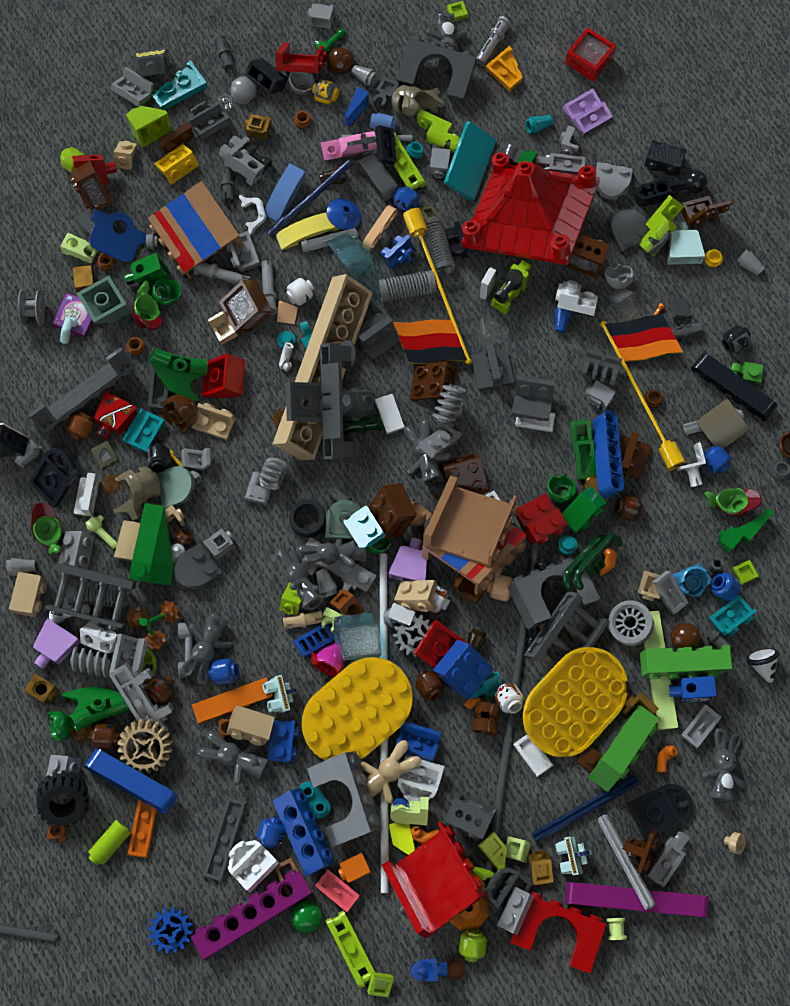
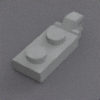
[535,153,586,175]
[645,831,690,888]

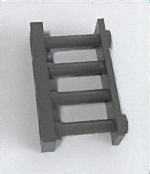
[45,563,137,631]
[524,592,610,668]

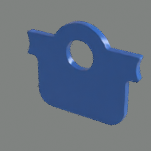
[89,209,146,263]

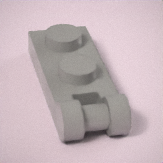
[418,425,463,459]

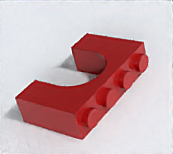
[509,892,606,973]

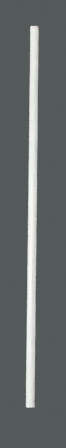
[380,554,389,893]

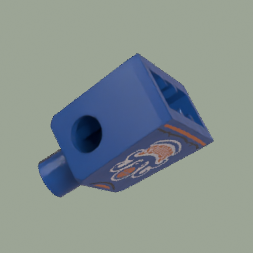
[669,676,716,703]

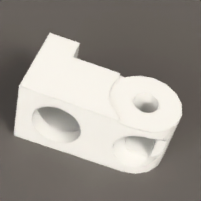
[80,621,117,653]

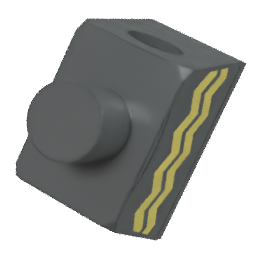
[134,47,170,76]

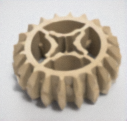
[118,719,173,774]

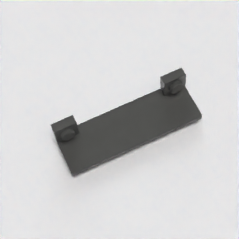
[28,347,135,434]

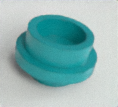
[406,142,424,159]
[277,331,296,348]
[558,535,577,555]

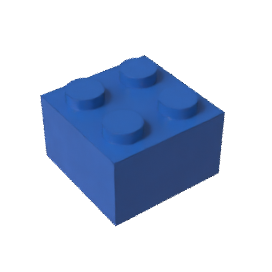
[433,640,494,700]

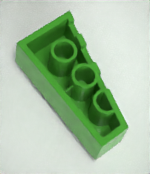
[640,645,732,680]
[588,705,659,792]

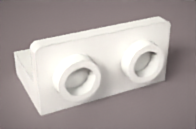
[74,473,100,517]

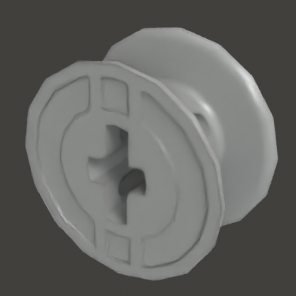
[18,289,45,326]

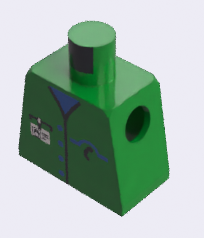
[124,252,171,287]

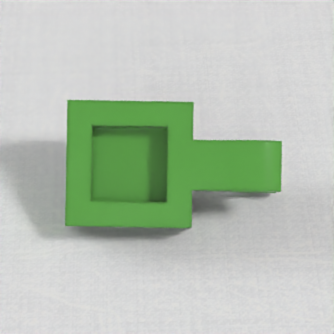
[729,362,763,384]

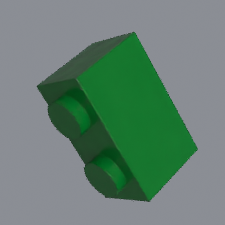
[562,486,607,532]

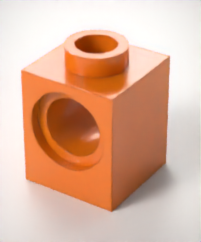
[338,853,371,883]

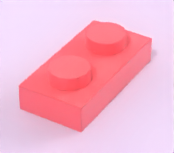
[315,869,360,912]

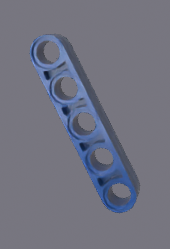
[592,410,624,499]
[84,749,178,814]

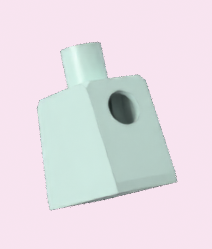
[667,222,705,265]

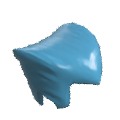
[672,563,711,597]

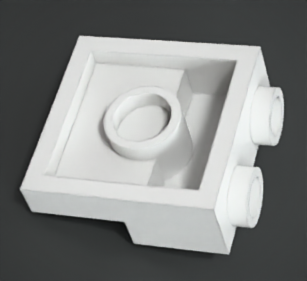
[555,280,598,316]

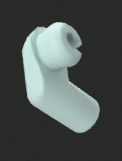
[60,316,77,344]

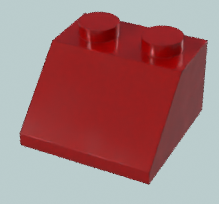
[202,353,245,398]

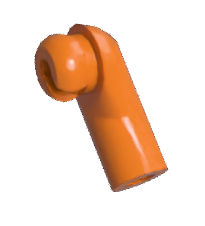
[599,548,617,576]
[657,745,678,773]
[411,826,439,844]

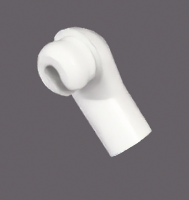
[279,343,293,372]

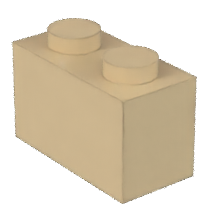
[9,572,47,617]
[226,705,275,746]

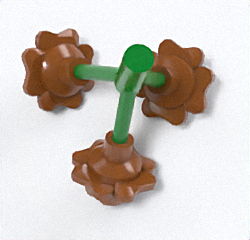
[125,601,179,651]

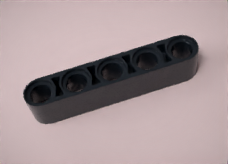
[691,353,778,422]

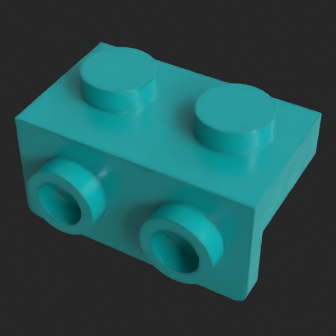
[708,594,757,637]

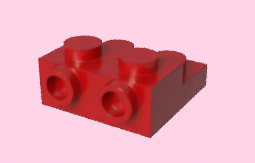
[515,493,568,545]
[413,620,467,670]

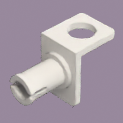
[677,442,706,487]

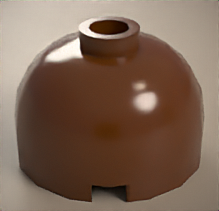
[160,395,198,433]

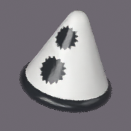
[746,649,780,683]

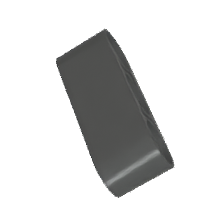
[357,152,399,202]

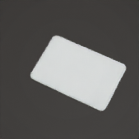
[388,603,415,625]

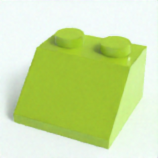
[126,106,172,148]

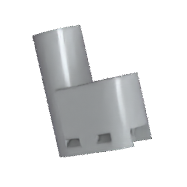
[244,472,271,505]

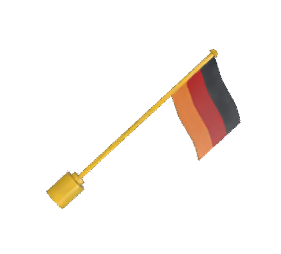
[393,208,472,364]
[600,315,686,471]

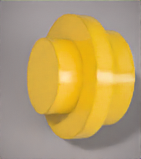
[704,249,723,267]

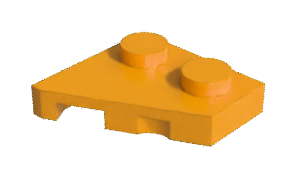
[485,46,523,92]

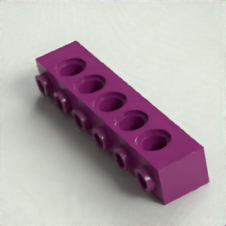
[191,869,313,960]

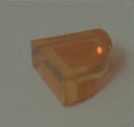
[102,474,123,493]

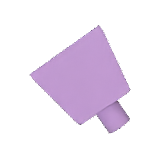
[389,538,427,581]
[33,618,80,669]

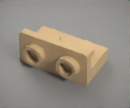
[191,403,235,440]

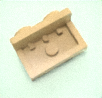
[394,580,438,612]

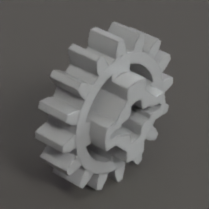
[393,614,430,658]

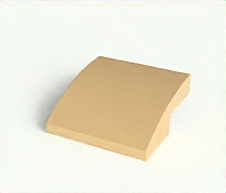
[113,520,140,562]

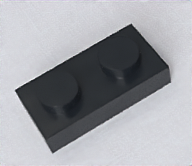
[375,125,397,165]

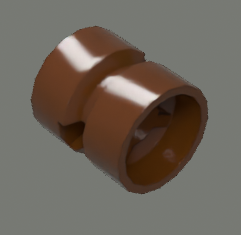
[471,702,501,736]

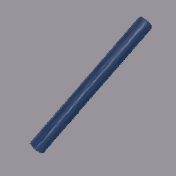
[532,775,640,842]

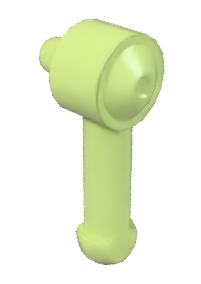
[85,515,117,549]

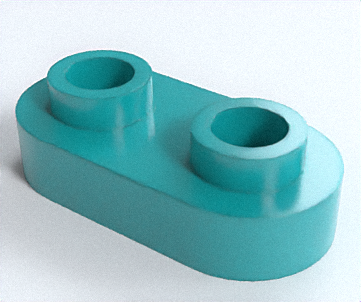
[299,782,331,819]

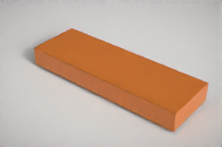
[127,800,157,858]

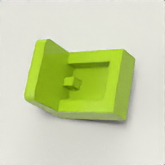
[280,582,303,616]

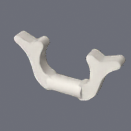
[239,195,266,236]

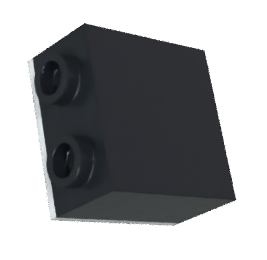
[0,423,29,457]

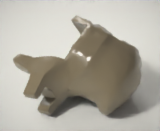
[391,85,445,118]
[113,466,160,520]

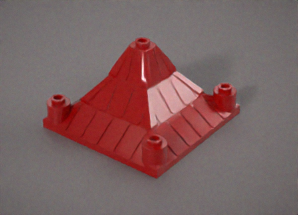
[461,152,600,265]

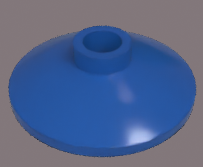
[326,198,362,230]

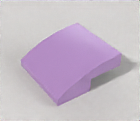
[562,89,613,134]

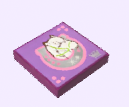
[51,292,93,338]

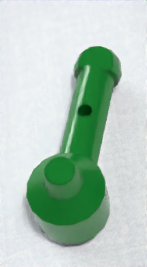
[314,29,346,55]

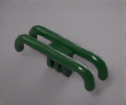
[563,534,623,591]

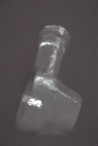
[204,88,235,113]

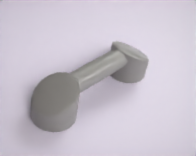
[178,623,193,678]

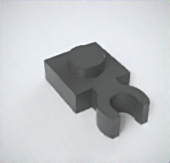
[373,76,400,109]

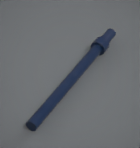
[268,160,353,237]

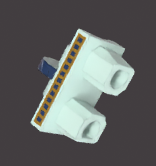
[262,675,297,714]
[556,837,592,875]

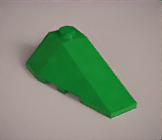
[129,503,174,586]

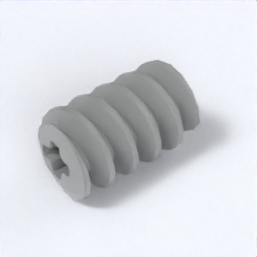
[432,384,466,427]
[70,647,113,678]

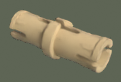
[283,610,323,630]

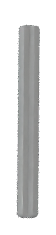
[598,815,655,910]

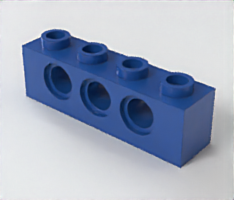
[272,788,335,876]

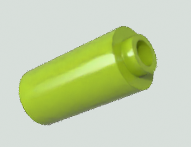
[88,820,131,866]

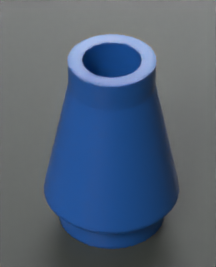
[555,307,573,333]

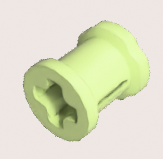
[607,918,627,940]

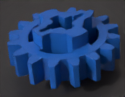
[148,907,194,954]

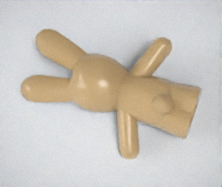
[361,740,421,803]

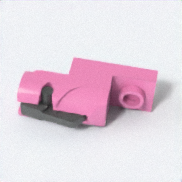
[321,131,377,161]

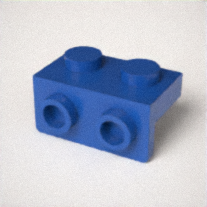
[395,721,441,762]

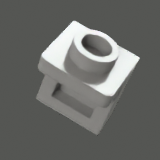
[559,126,579,156]
[181,448,212,471]

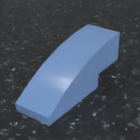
[265,163,306,222]

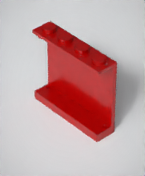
[382,822,486,939]

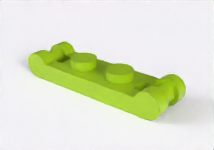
[393,133,426,192]
[325,910,375,989]

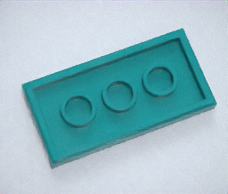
[444,121,496,201]

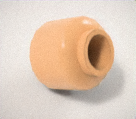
[487,574,513,602]

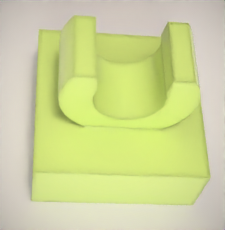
[322,607,344,633]

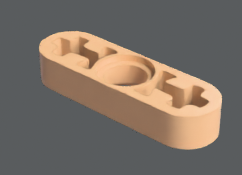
[362,205,397,252]

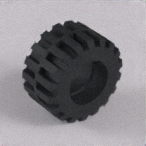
[36,770,89,828]

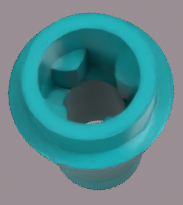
[525,115,553,134]

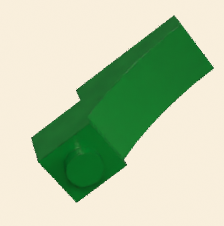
[569,419,597,480]
[716,508,774,554]

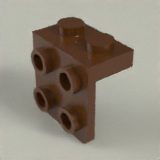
[681,196,734,226]

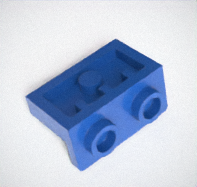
[267,720,299,763]

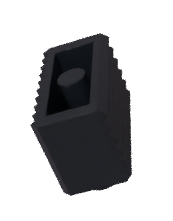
[245,58,288,94]
[644,140,686,175]

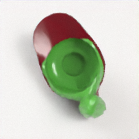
[132,280,162,330]
[704,488,762,517]
[31,503,62,555]

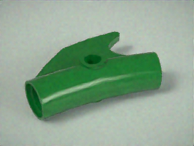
[149,347,208,402]
[62,686,131,731]

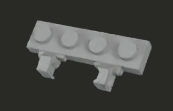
[302,537,376,593]
[109,663,174,742]

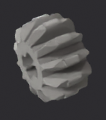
[259,457,286,490]

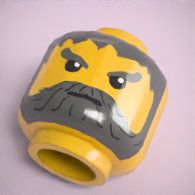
[312,79,339,105]

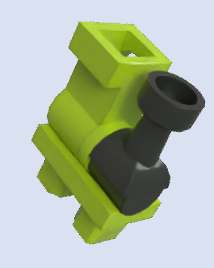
[491,260,531,315]

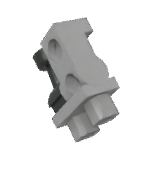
[219,135,273,186]

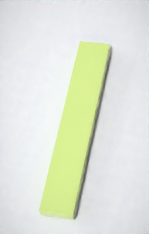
[639,611,678,730]

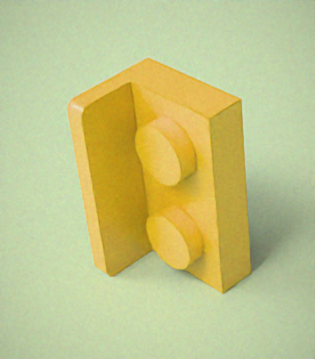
[154,144,199,185]

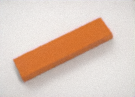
[192,677,274,724]

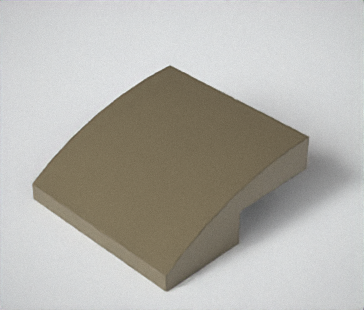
[696,399,750,449]

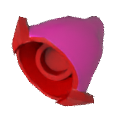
[312,640,346,678]

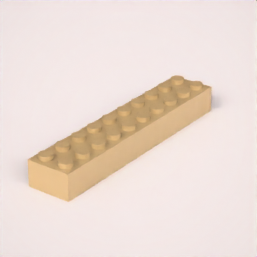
[273,274,373,460]

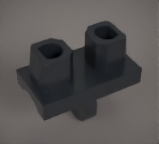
[445,221,468,258]

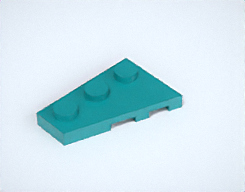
[152,60,208,110]

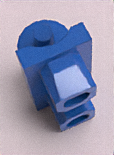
[381,235,415,270]
[410,959,448,981]

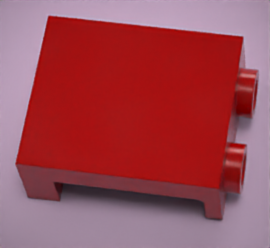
[276,42,327,74]

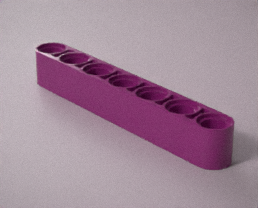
[565,882,709,918]

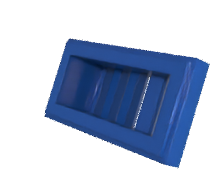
[345,87,370,127]
[293,623,337,660]

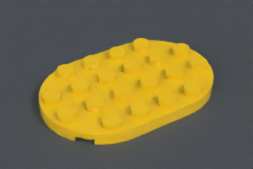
[523,647,628,757]
[302,657,413,761]

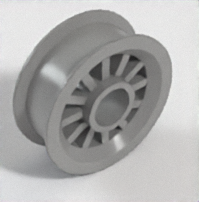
[608,601,654,646]

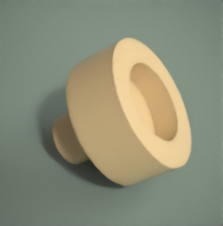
[724,832,746,854]

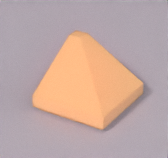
[277,301,298,325]

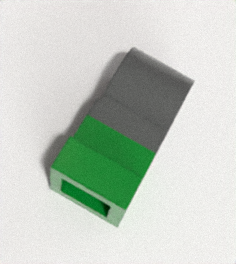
[503,144,537,166]

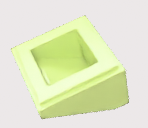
[506,836,531,863]

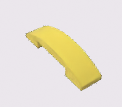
[275,213,341,250]

